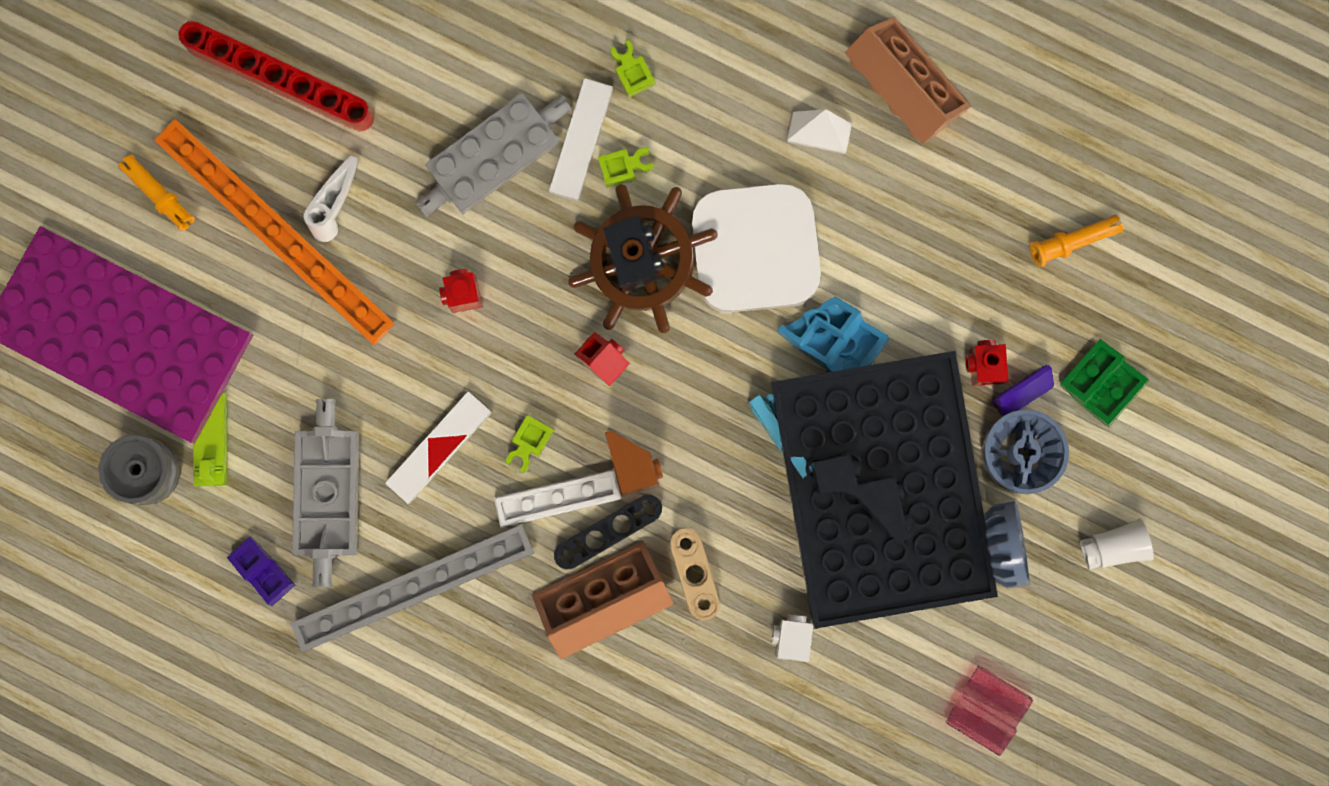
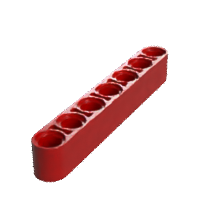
[178,21,374,132]

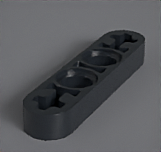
[554,495,662,569]

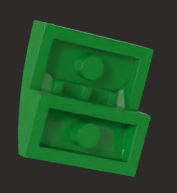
[1060,339,1149,428]

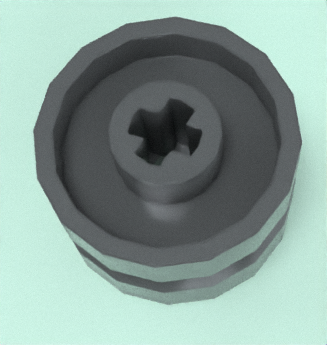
[98,435,181,505]

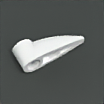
[304,156,358,242]

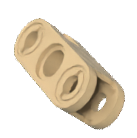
[670,528,720,620]

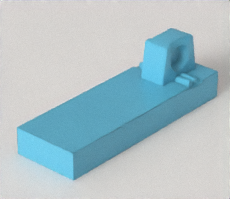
[747,394,812,478]

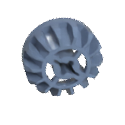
[981,410,1069,495]
[985,501,1030,588]

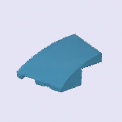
[777,296,889,372]

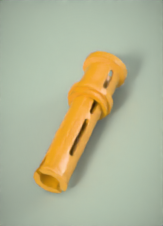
[1029,215,1124,267]

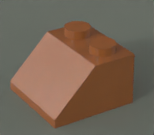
[605,431,663,496]

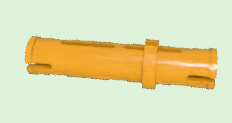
[118,155,195,231]

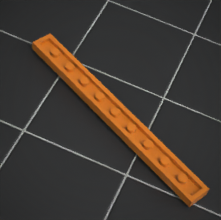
[154,119,395,346]

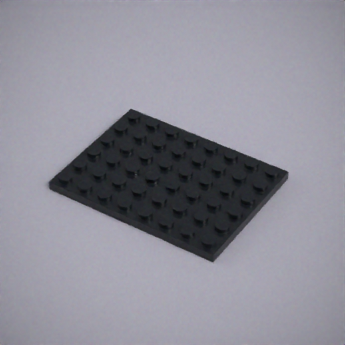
[770,351,998,629]

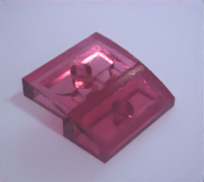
[946,665,1033,756]

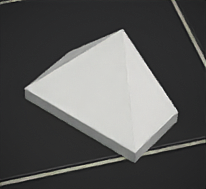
[787,109,852,154]

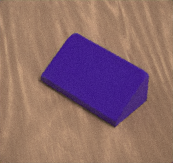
[992,365,1054,416]

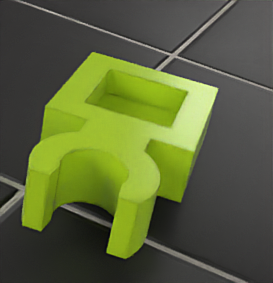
[611,39,655,98]
[598,147,654,188]
[506,415,554,473]

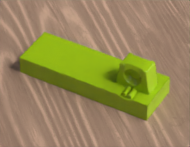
[193,393,228,487]

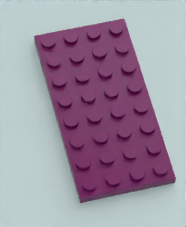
[0,226,254,444]

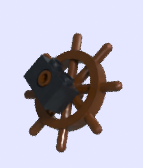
[568,184,718,334]

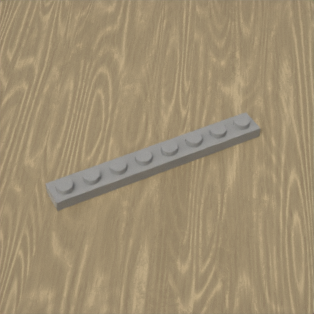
[290,524,534,652]

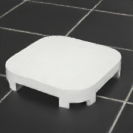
[692,184,821,314]

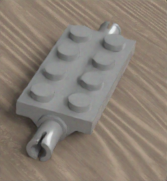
[415,93,572,218]
[292,399,359,587]

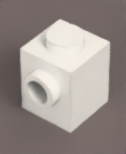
[772,614,814,662]

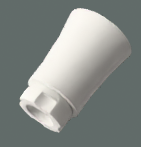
[1080,518,1154,570]

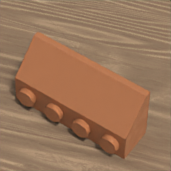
[844,17,971,144]
[532,541,674,659]

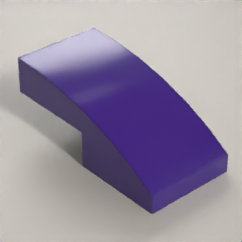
[227,537,296,606]

